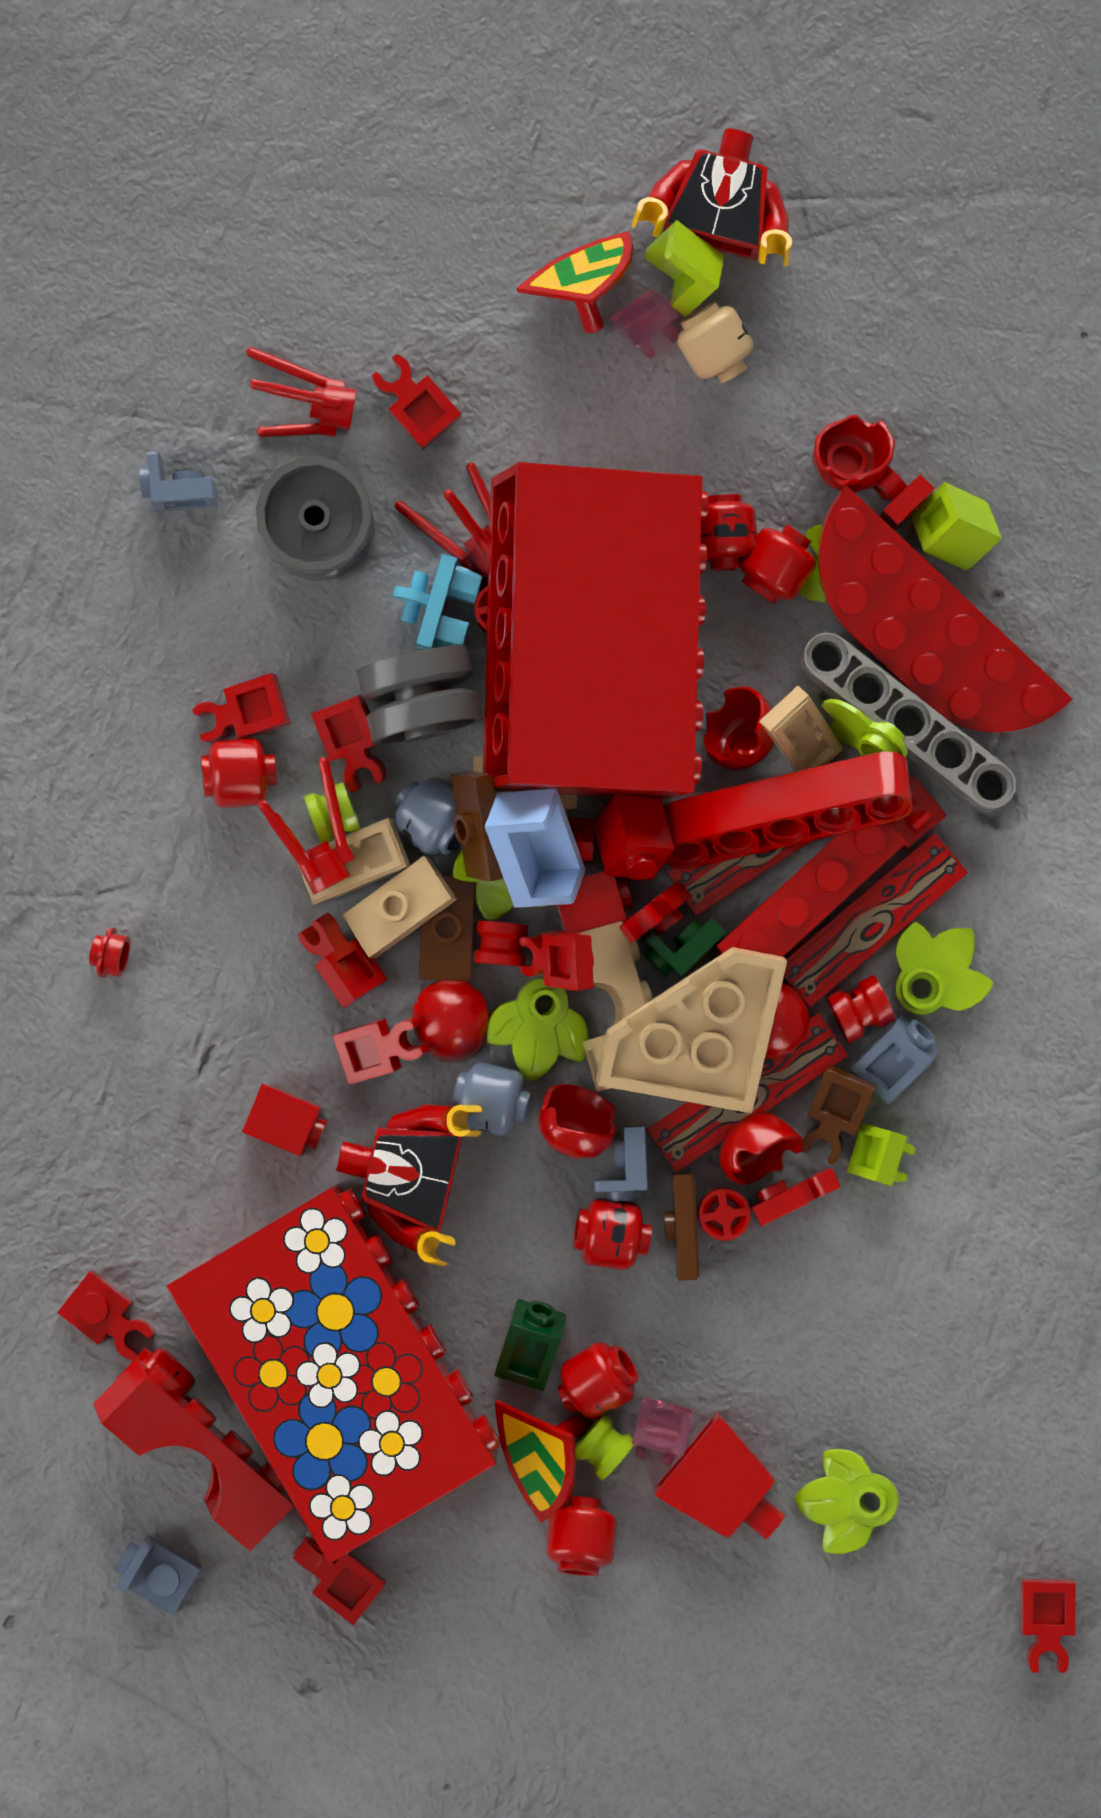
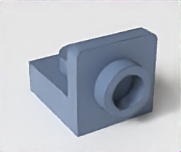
[140,451,218,512]
[851,1013,939,1105]
[594,1126,647,1201]
[115,1535,202,1615]

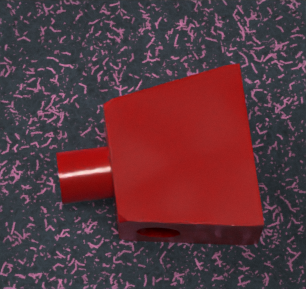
[654,1412,785,1540]

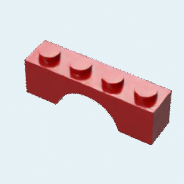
[714,823,907,957]
[93,1358,294,1551]

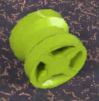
[304,782,361,843]
[575,1415,636,1481]

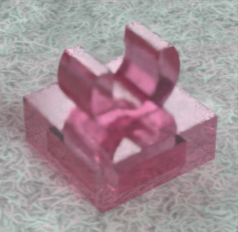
[610,289,678,358]
[632,1396,693,1465]

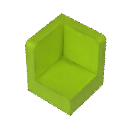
[645,220,724,317]
[910,482,1002,570]

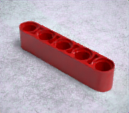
[664,751,912,869]

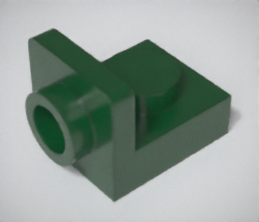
[644,918,727,978]
[494,1299,566,1391]

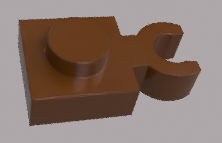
[802,1064,877,1165]

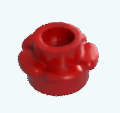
[89,927,131,978]

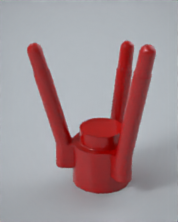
[246,347,357,437]
[395,462,491,580]
[258,757,355,895]

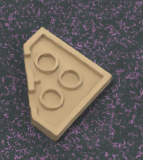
[596,947,787,1113]

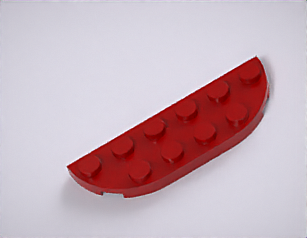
[818,486,1073,733]

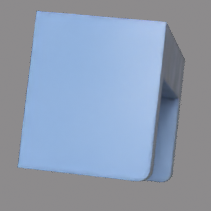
[484,788,585,908]

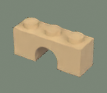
[568,921,653,1092]

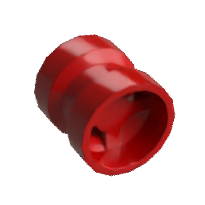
[826,975,896,1043]

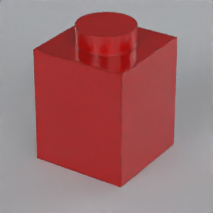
[593,793,675,880]
[557,871,634,933]
[242,1083,328,1156]

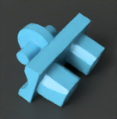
[392,554,483,650]

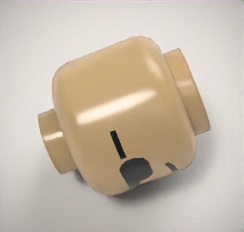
[677,301,754,383]

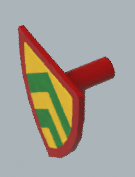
[516,231,634,334]
[495,1400,586,1523]

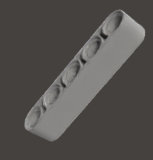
[800,632,1016,812]

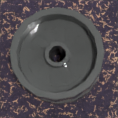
[256,456,375,581]
[356,645,483,744]

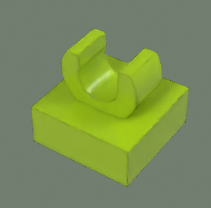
[847,1122,916,1186]

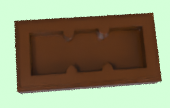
[451,770,503,882]
[419,876,475,982]
[664,1173,700,1281]

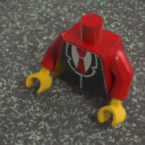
[631,128,792,266]
[336,1104,482,1267]

